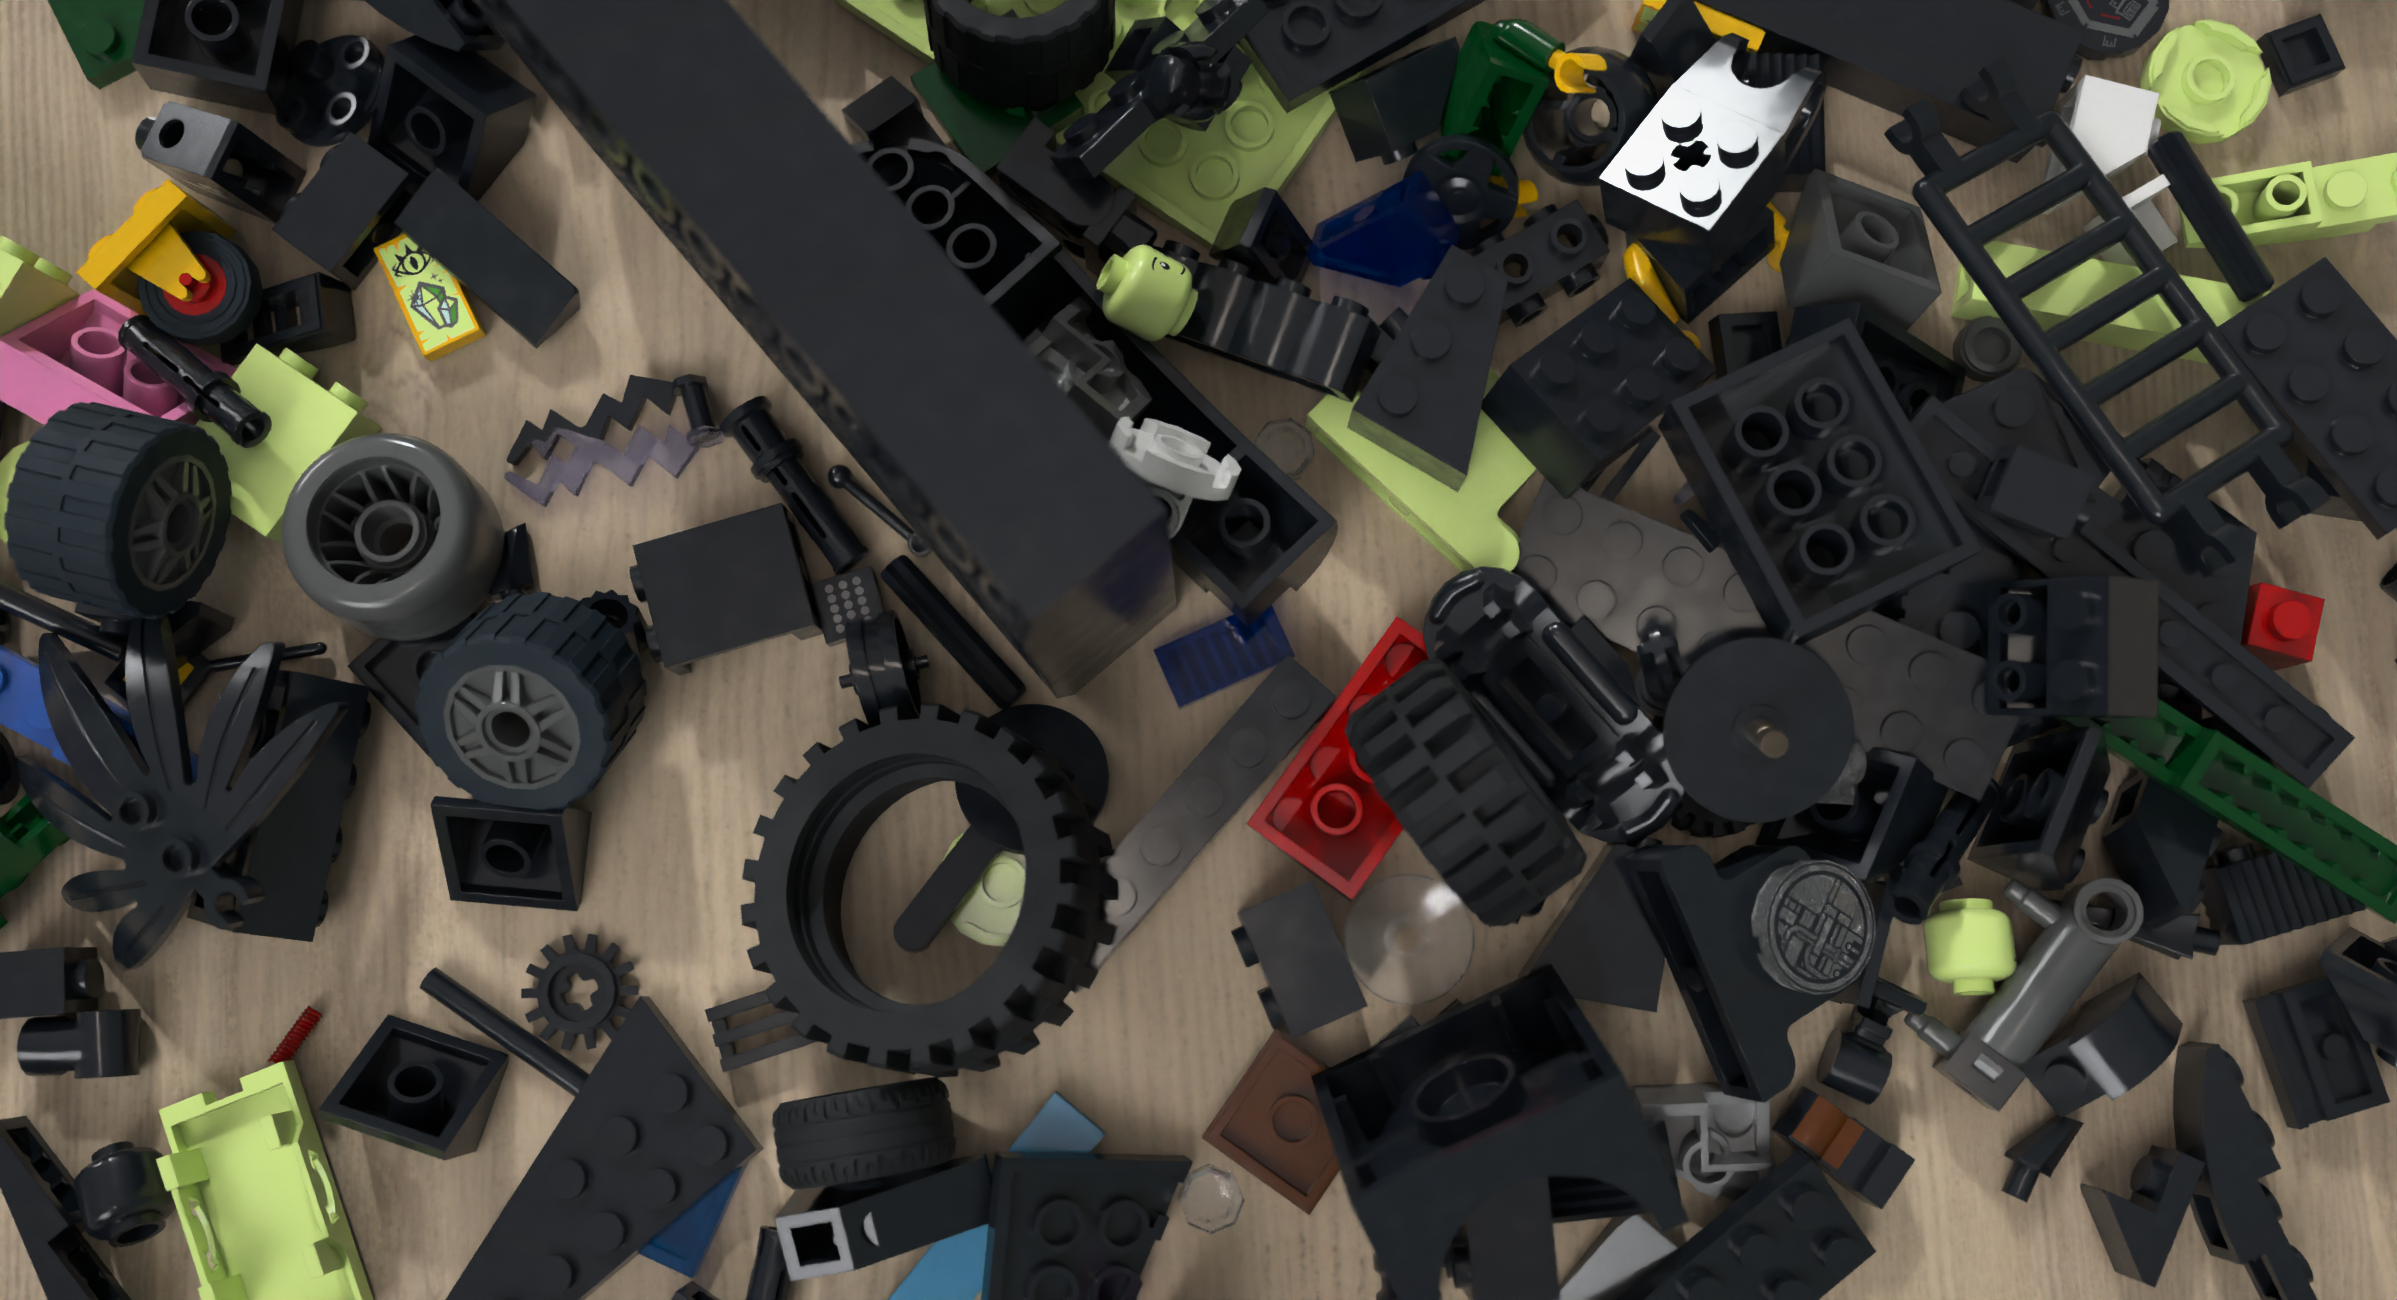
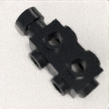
[1470,199,1610,327]

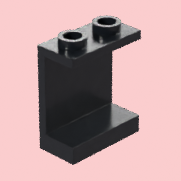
[629,503,823,675]

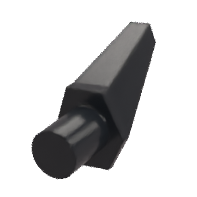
[490,523,534,601]
[2001,1114,2084,1203]

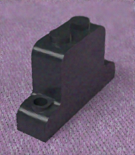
[1623,844,1854,1103]

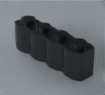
[1152,240,1381,403]

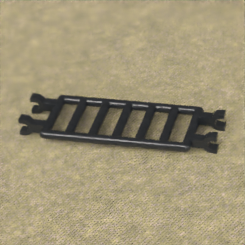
[1884,57,2331,578]

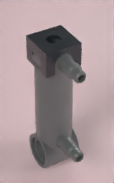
[1904,878,2144,1112]

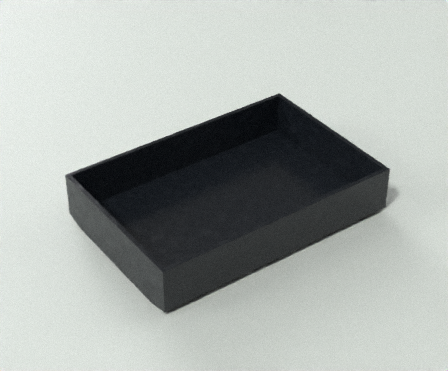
[475,0,1177,698]

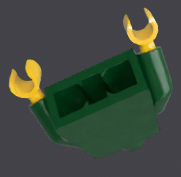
[1441,19,1607,219]

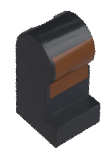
[1772,1086,1915,1209]

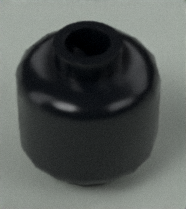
[74,1141,176,1247]

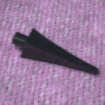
[2048,898,2221,960]

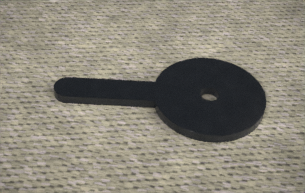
[893,704,1109,953]

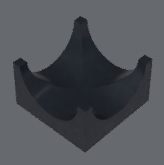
[1311,964,1690,1300]

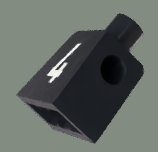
[135,101,307,224]

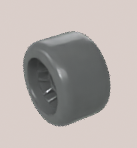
[282,433,505,641]

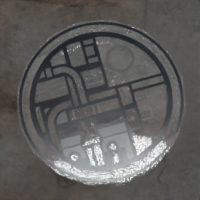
[1751,859,1876,995]

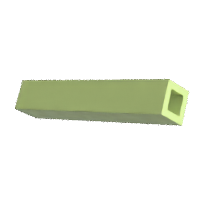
[1950,241,2272,364]

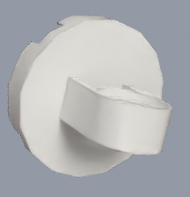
[1109,417,1242,539]

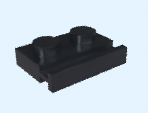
[2242,975,2390,1130]

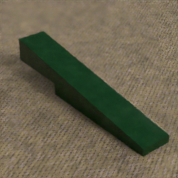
[2050,699,2397,923]

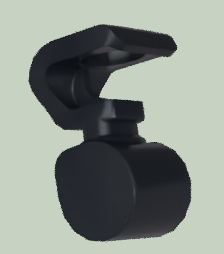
[1816,977,1927,1105]

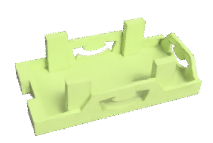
[156,1060,373,1300]

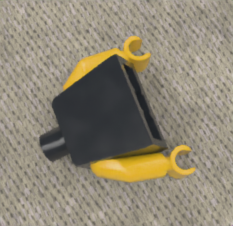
[1622,201,1790,350]

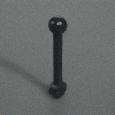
[827,464,932,557]

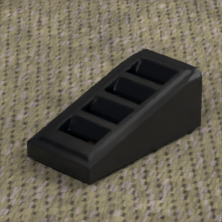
[220,272,356,365]

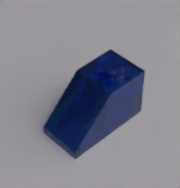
[1307,171,1460,287]

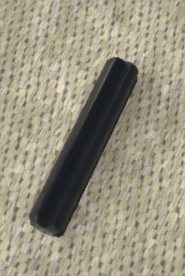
[2148,130,2274,302]
[881,555,1026,709]

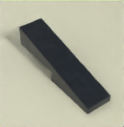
[0,1116,131,1300]

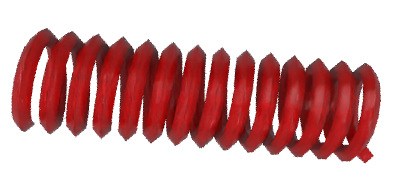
[268,1006,323,1064]

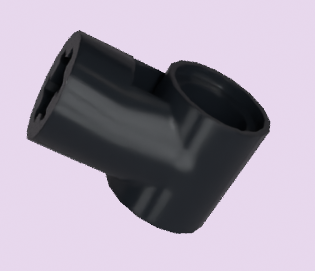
[17,1009,141,1079]

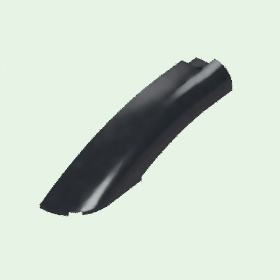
[852,138,1338,627]

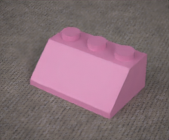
[0,289,237,425]

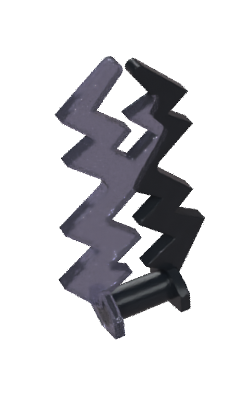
[504,374,723,507]

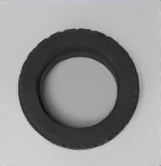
[772,1077,956,1189]

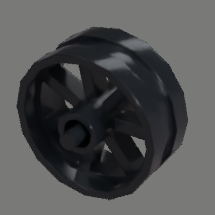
[839,610,930,727]

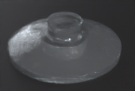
[1344,874,1475,1005]

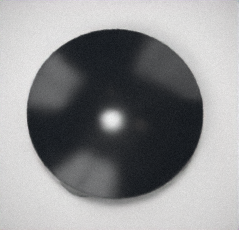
[276,35,385,147]

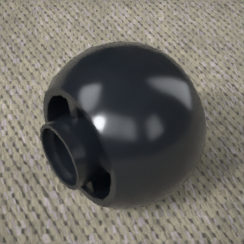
[1523,46,1659,187]

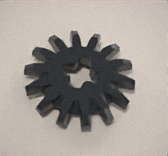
[521,934,639,1050]

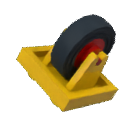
[76,179,263,346]

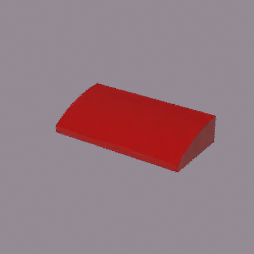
[1246,617,1429,902]

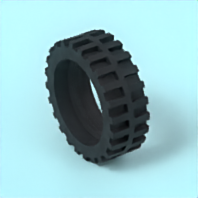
[741,703,1117,1077]

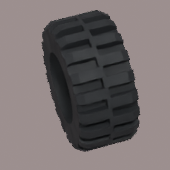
[1345,659,1587,927]

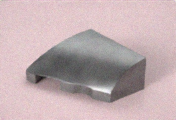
[1027,296,1153,442]
[1633,1082,1776,1201]

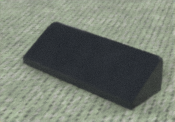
[394,168,580,349]

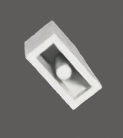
[2041,75,2161,215]

